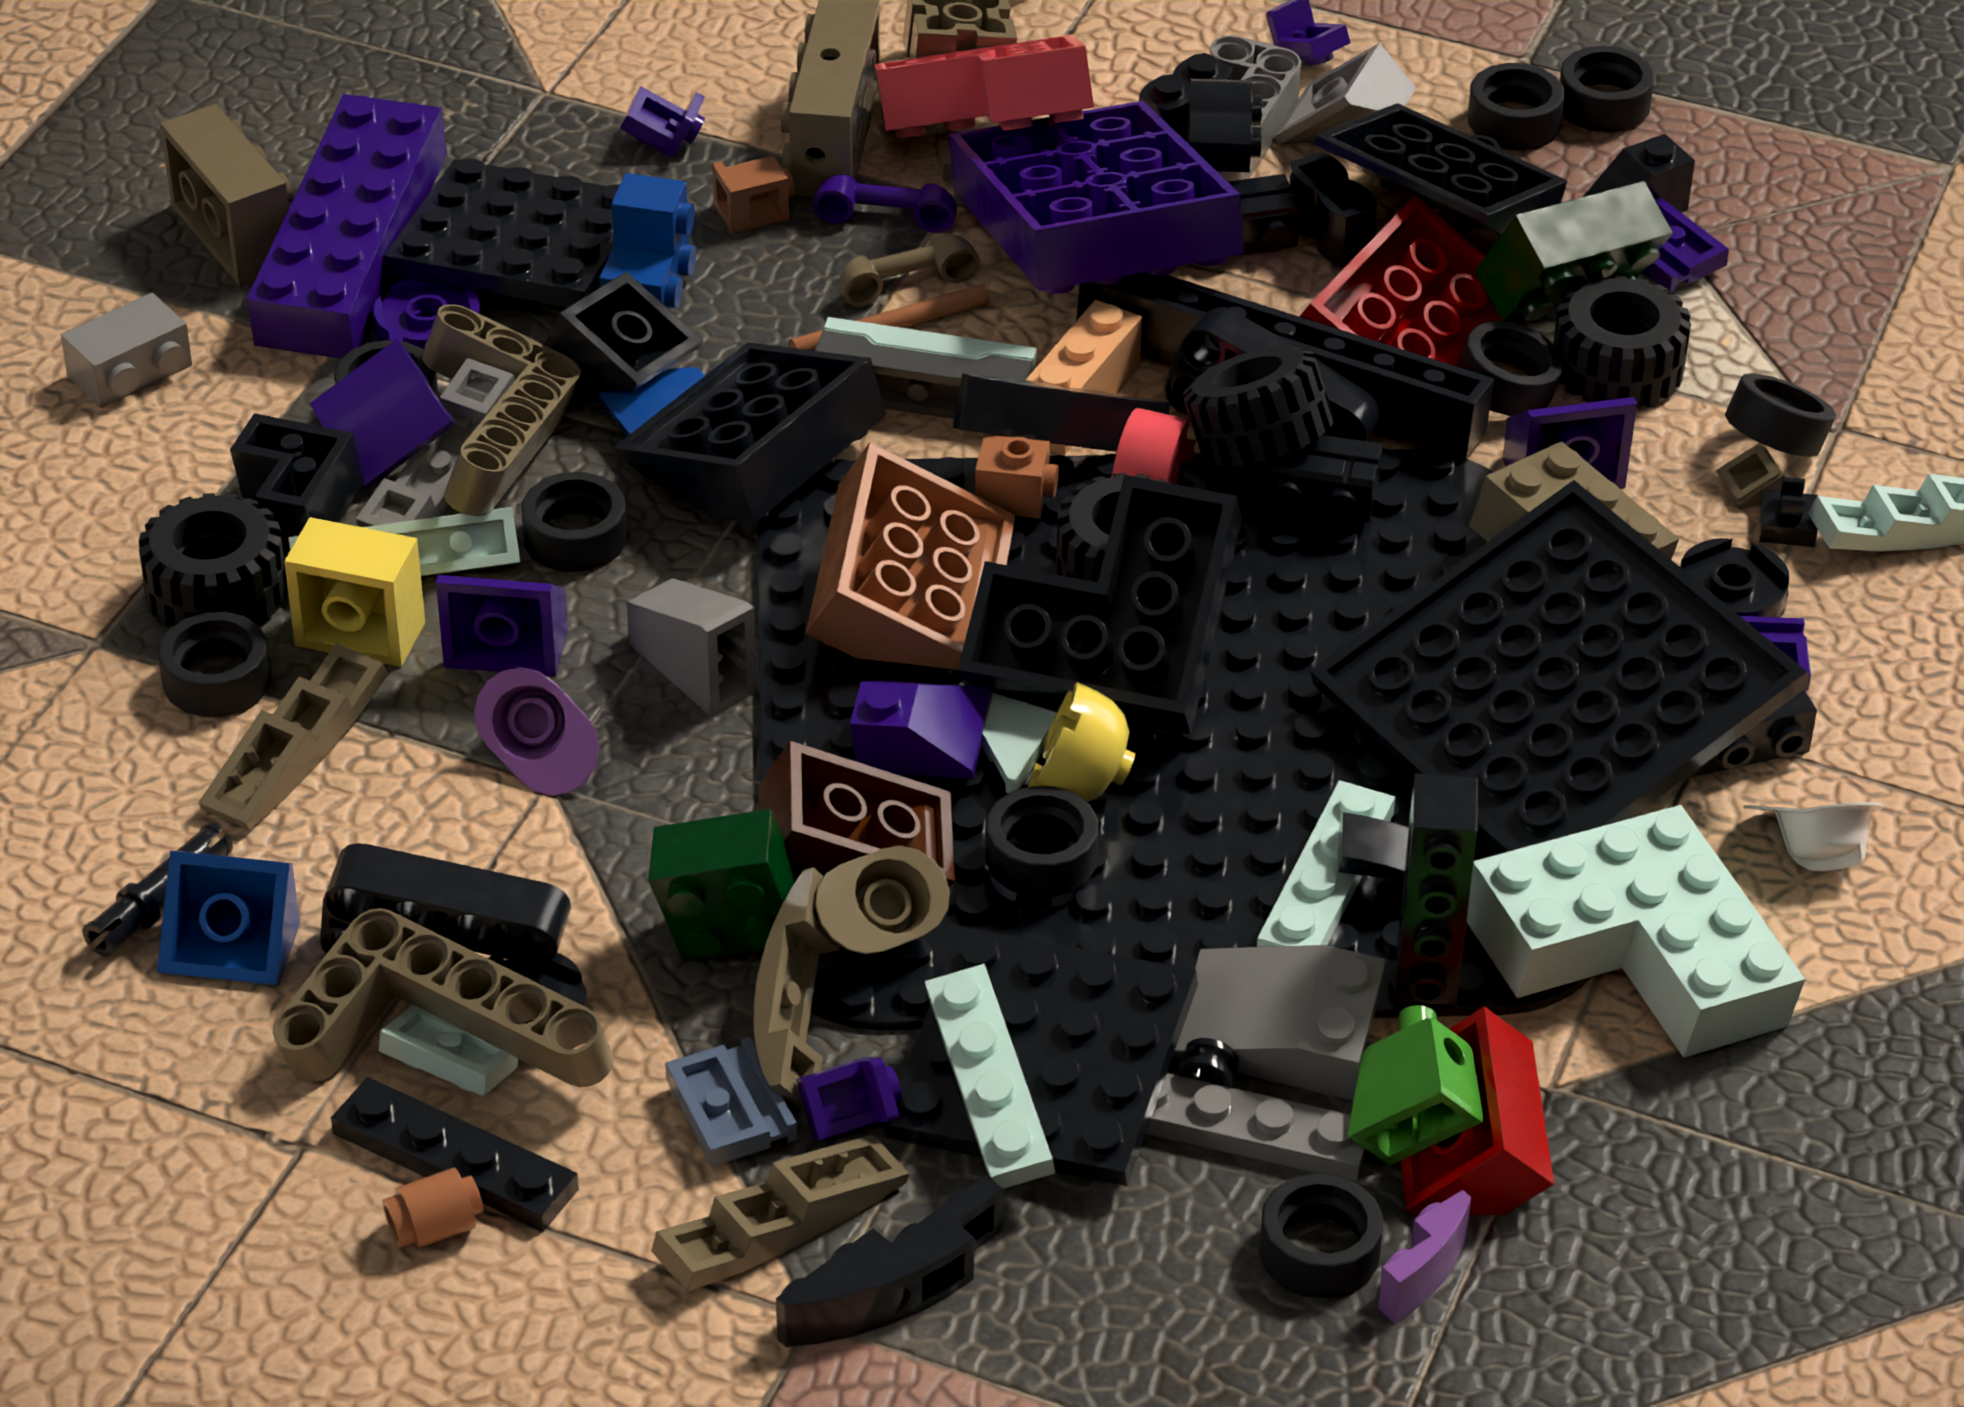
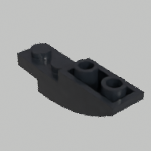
[776,1174,1004,1347]

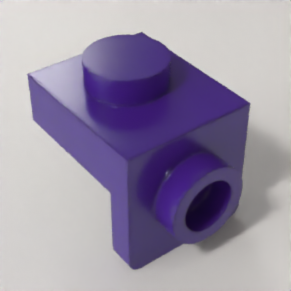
[1266,0,1351,66]
[619,86,705,158]
[796,1057,902,1141]

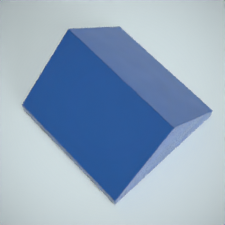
[157,850,300,985]

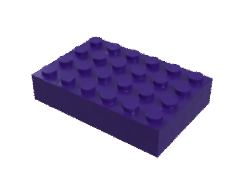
[949,101,1244,294]

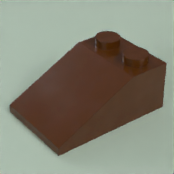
[759,741,955,888]

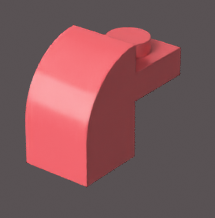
[1111,408,1197,485]

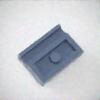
[665,1036,797,1167]

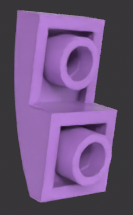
[1378,1190,1471,1324]

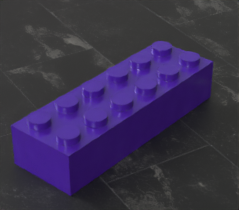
[246,94,447,359]

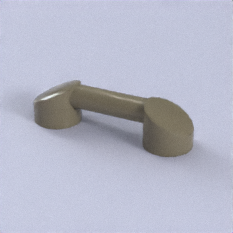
[838,234,980,307]

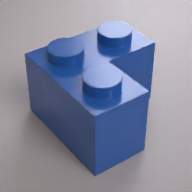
[599,173,696,310]

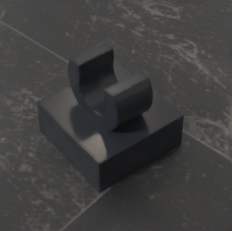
[1759,477,1818,547]

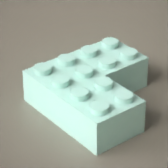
[1467,805,1806,1058]

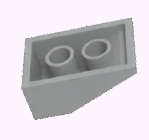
[1173,945,1386,1101]

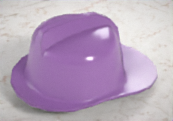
[474,667,599,796]

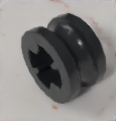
[1177,1038,1239,1087]

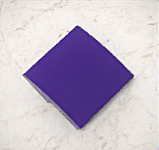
[310,339,456,489]

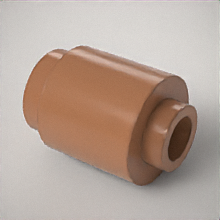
[382,1167,483,1249]

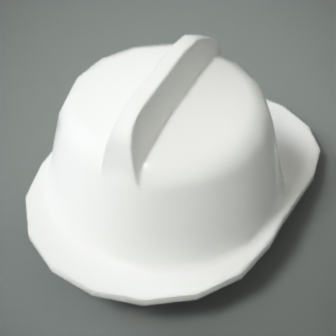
[1743,802,1884,872]

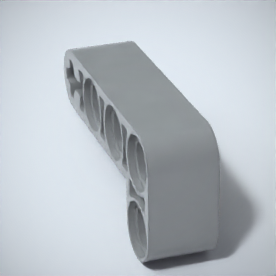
[1210,35,1301,182]

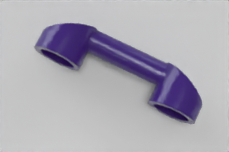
[813,175,957,233]

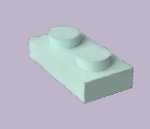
[379,1004,518,1096]

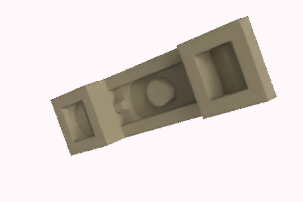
[753,868,840,1115]

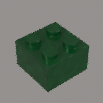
[648,809,799,962]

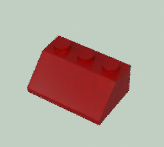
[1401,1006,1554,1216]

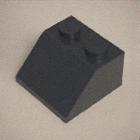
[544,271,703,390]

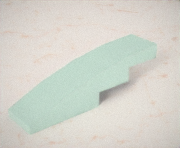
[1808,473,1964,551]

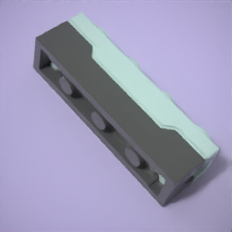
[815,317,1037,419]

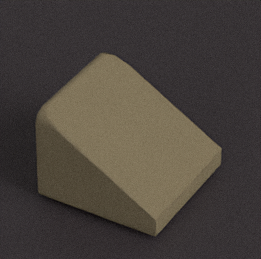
[1715,443,1785,509]

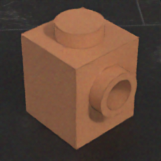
[975,434,1059,519]

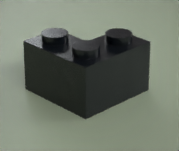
[230,413,364,550]

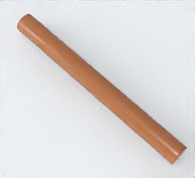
[789,284,989,351]

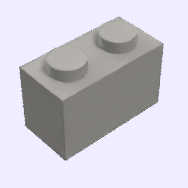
[60,292,192,408]

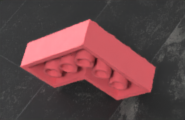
[874,34,1094,138]

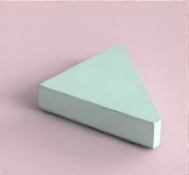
[959,682,1056,794]

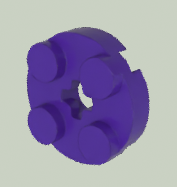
[373,278,480,350]

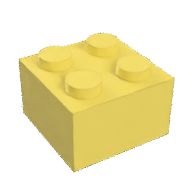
[284,517,425,667]

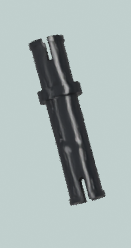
[82,823,233,957]

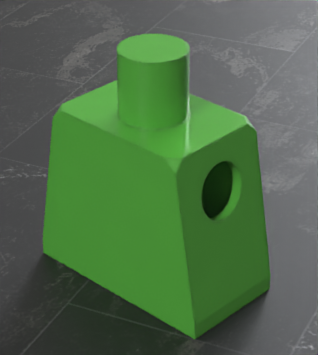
[1348,1005,1483,1166]

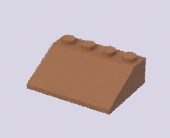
[805,442,1015,670]

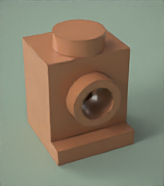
[712,155,795,234]

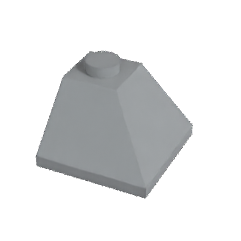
[1274,43,1416,145]

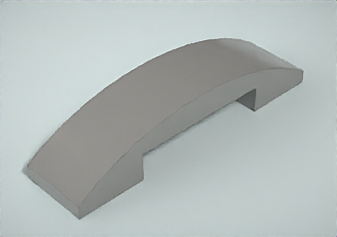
[356,358,515,527]

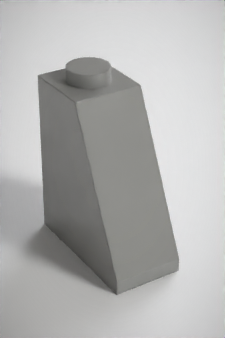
[626,578,757,717]

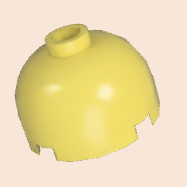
[1028,682,1135,802]

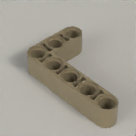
[422,304,581,516]
[273,908,613,1087]

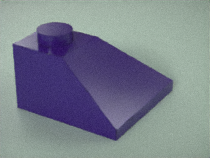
[1502,397,1637,489]
[436,575,568,677]
[850,681,993,779]

